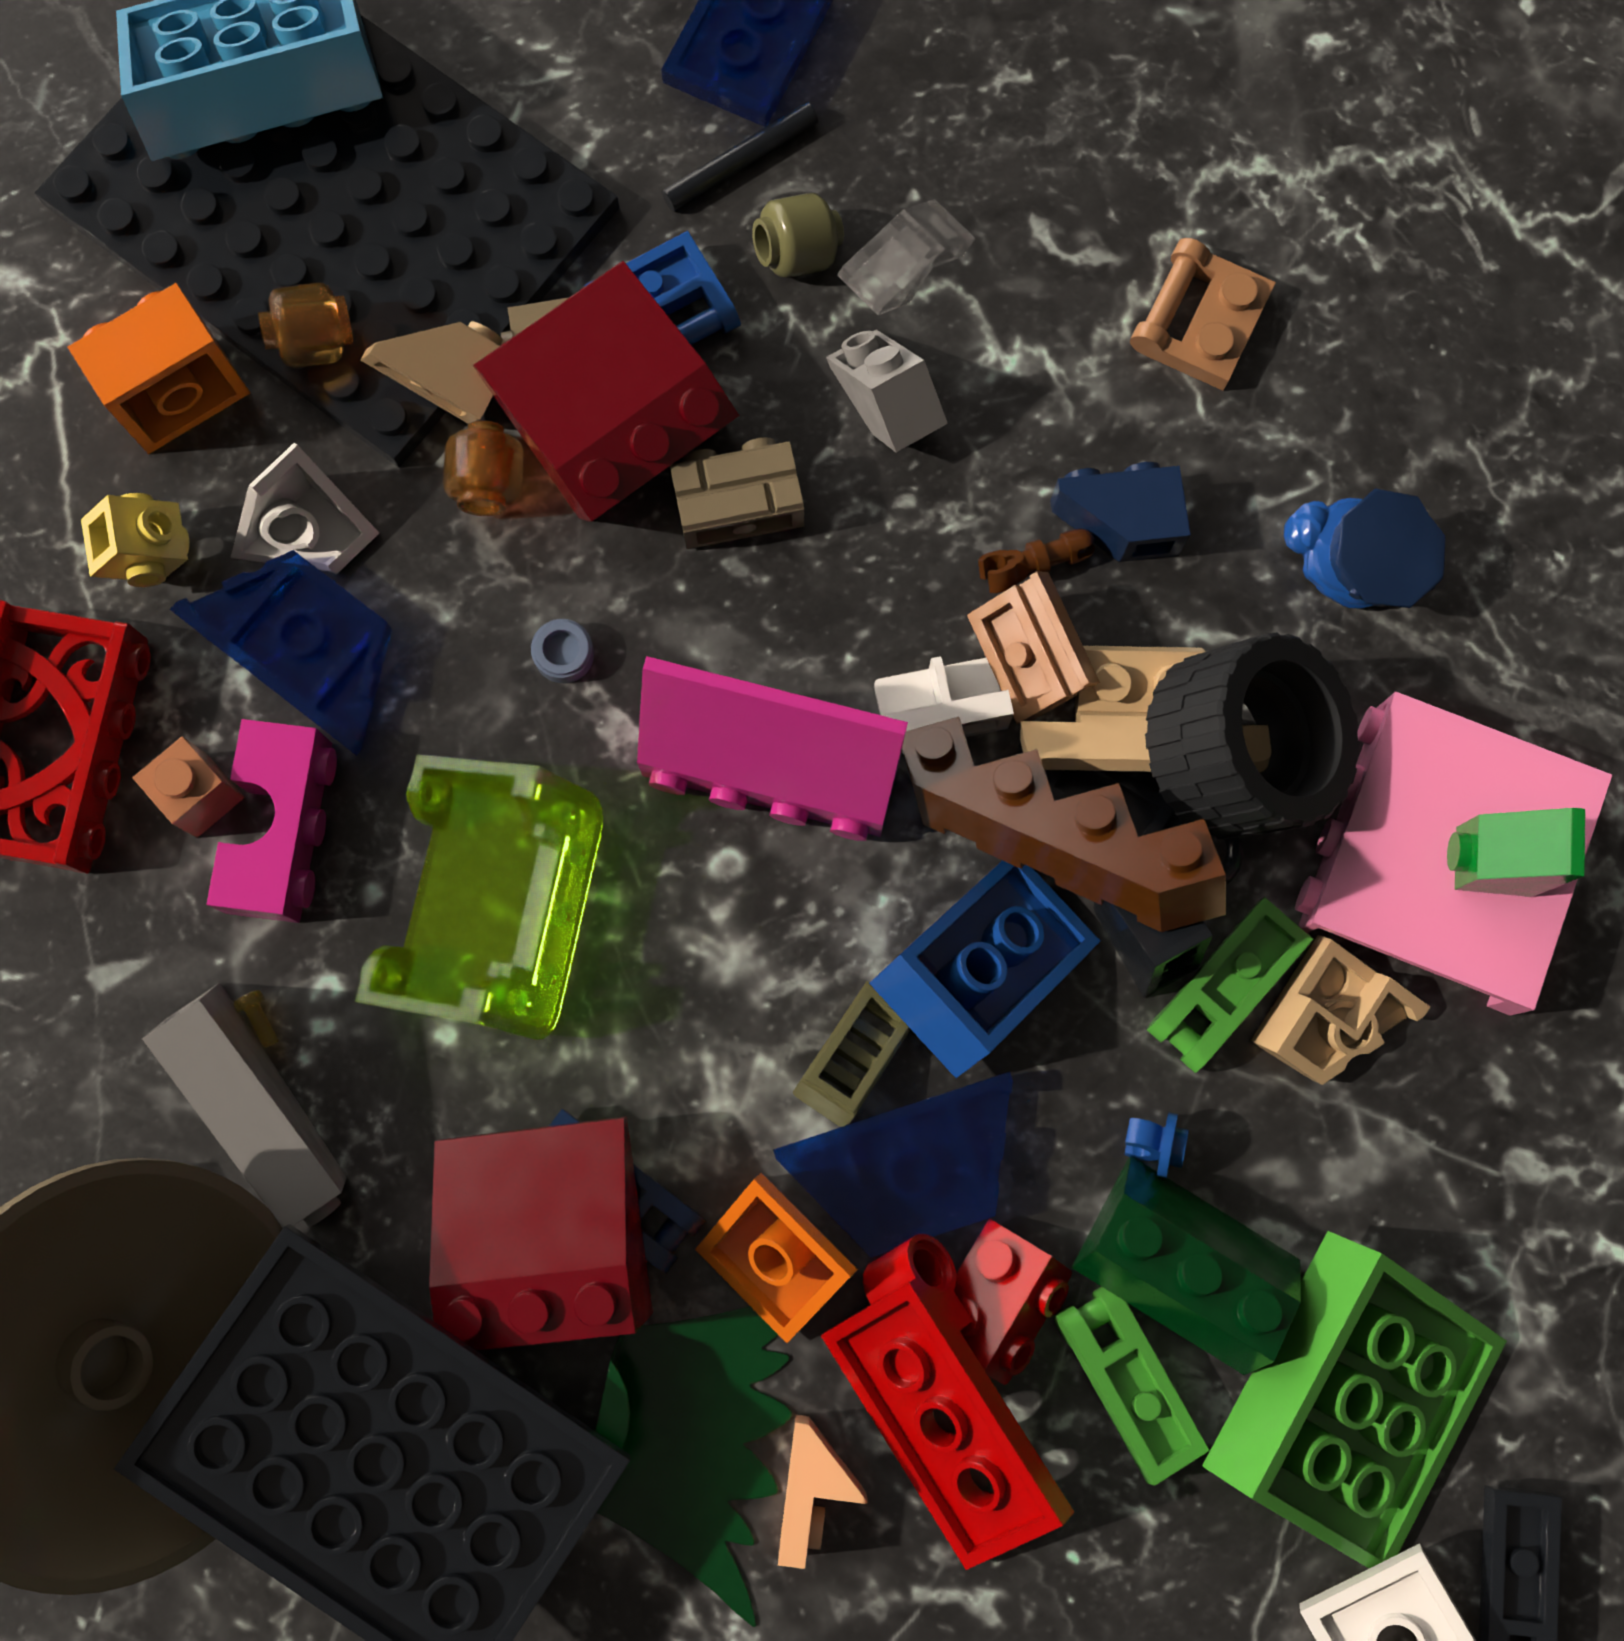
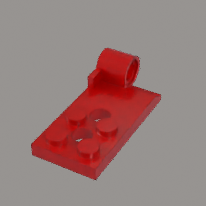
[821,1234,1074,1570]

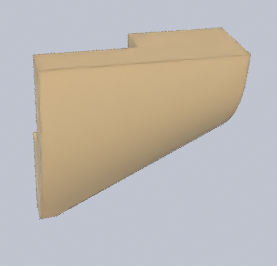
[1250,935,1430,1085]

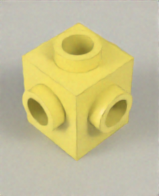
[81,493,189,587]

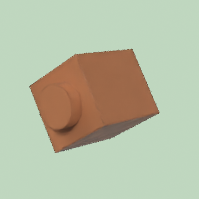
[132,736,245,838]

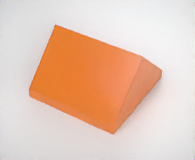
[695,1173,858,1343]

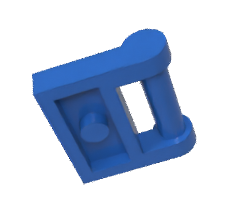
[584,231,741,345]

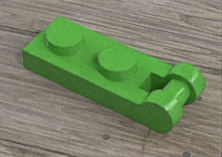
[1146,897,1313,1073]
[1053,1287,1210,1486]

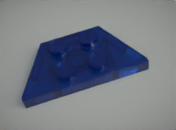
[170,550,392,756]
[773,1072,1013,1258]

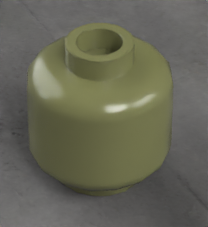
[752,193,844,278]

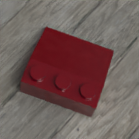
[472,261,740,522]
[429,1117,653,1350]

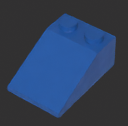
[869,860,1100,1078]

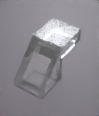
[837,199,975,315]

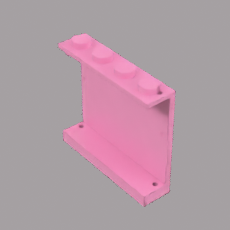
[1295,692,1612,1016]

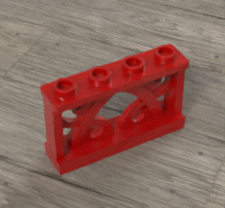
[0,600,151,874]

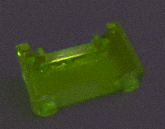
[355,755,603,1040]

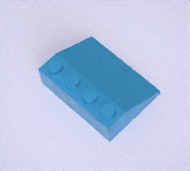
[116,0,383,161]

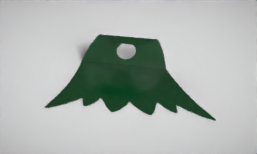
[596,1306,792,1627]

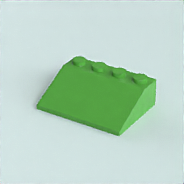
[1202,1231,1507,1568]

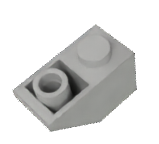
[826,329,948,452]

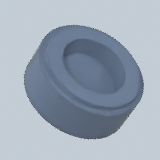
[531,619,595,684]

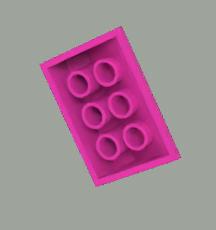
[637,656,908,841]

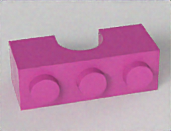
[206,719,337,923]

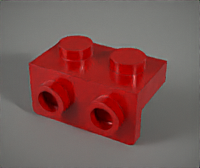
[954,1218,1072,1385]

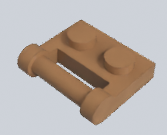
[1130,238,1276,391]

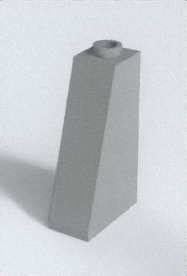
[142,983,347,1228]

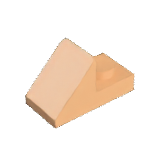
[778,1415,868,1569]

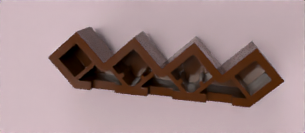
[902,716,1226,932]

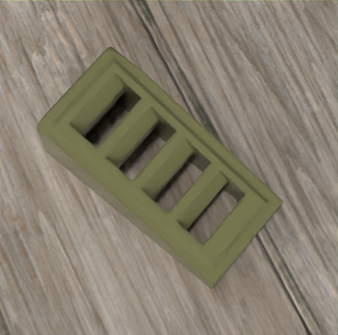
[793,981,911,1128]

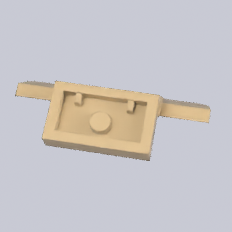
[1020,646,1271,772]

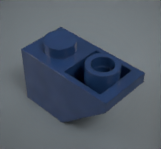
[1050,462,1191,562]

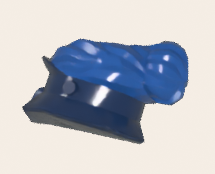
[1283,488,1446,608]

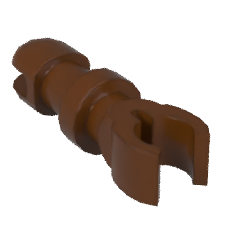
[978,528,1095,593]

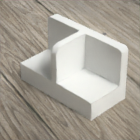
[874,656,1014,737]

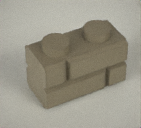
[670,437,804,549]

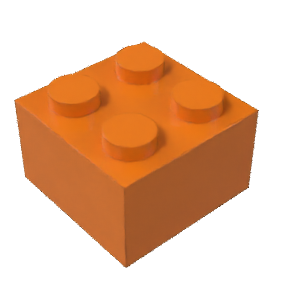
[67,283,251,455]

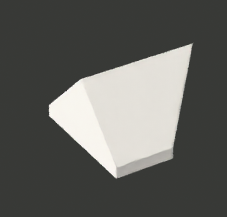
[231,443,379,574]

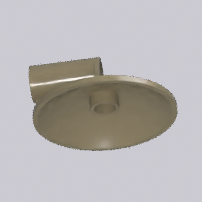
[0,1158,283,1595]

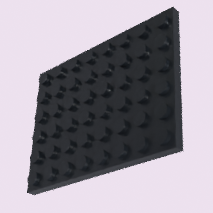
[34,14,620,468]

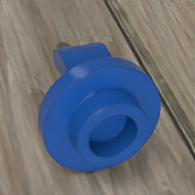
[1125,1112,1189,1178]

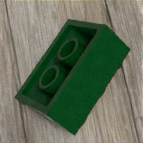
[1071,1156,1301,1375]

